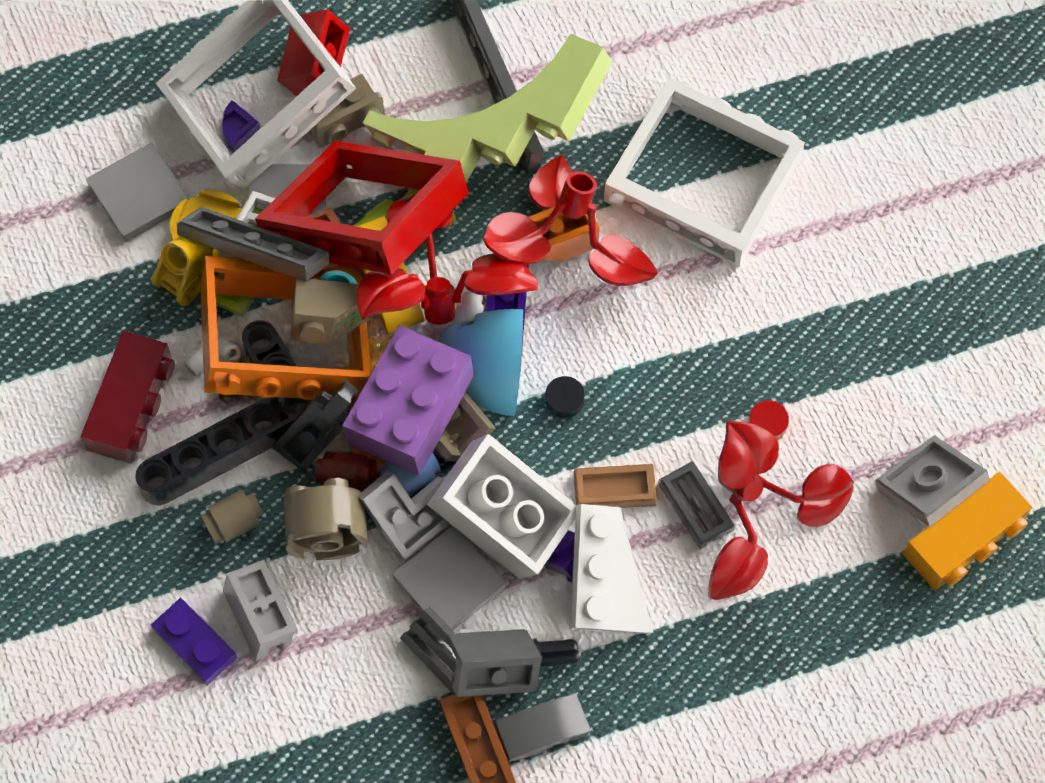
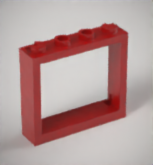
[255,141,469,275]

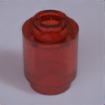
[315,451,377,492]

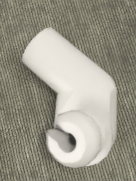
[432,291,485,329]
[183,339,242,376]

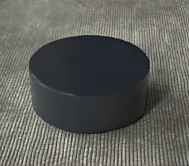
[545,376,585,418]

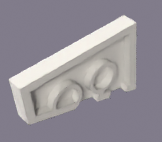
[571,504,653,634]

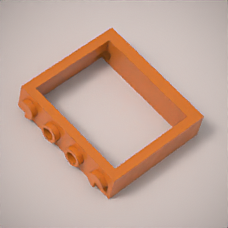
[200,256,371,402]

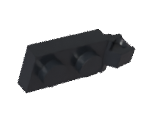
[272,380,358,472]

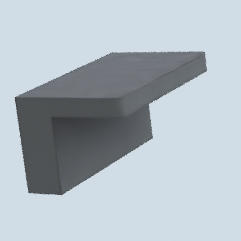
[448,629,542,697]

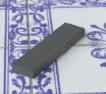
[177,207,329,281]

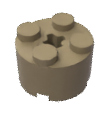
[283,478,368,560]

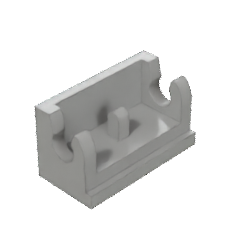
[223,560,298,661]

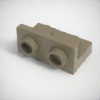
[309,74,385,149]

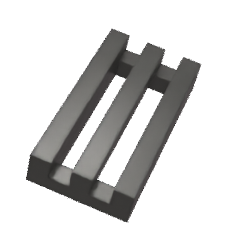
[658,461,735,549]
[400,607,456,694]

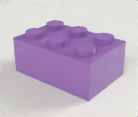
[342,325,474,476]

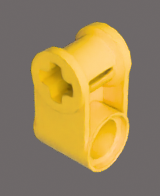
[151,236,213,306]

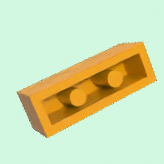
[903,471,1032,591]

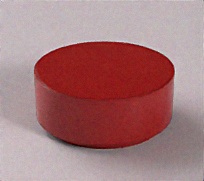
[748,400,789,440]

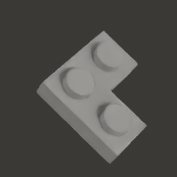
[359,471,449,561]

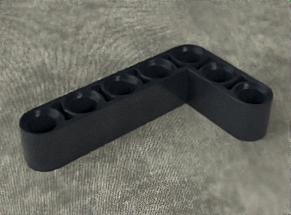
[135,320,312,506]

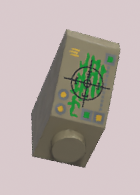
[290,278,372,344]

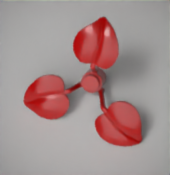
[483,155,658,286]
[357,195,538,325]
[708,421,854,600]

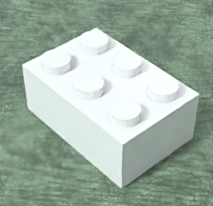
[426,434,576,579]

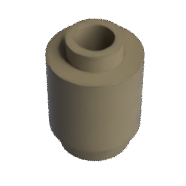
[200,490,264,544]

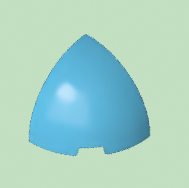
[438,309,523,416]

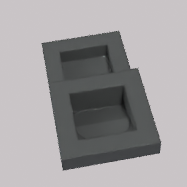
[493,693,591,762]

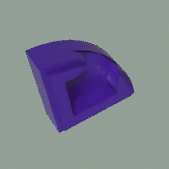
[222,100,260,153]

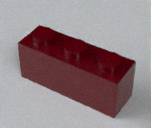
[80,331,175,464]

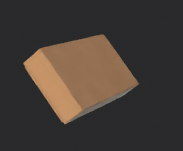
[573,464,657,508]

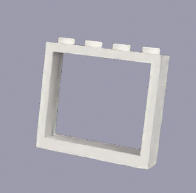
[156,0,356,189]
[604,77,805,267]

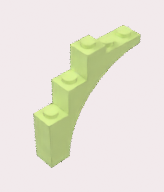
[363,33,612,183]

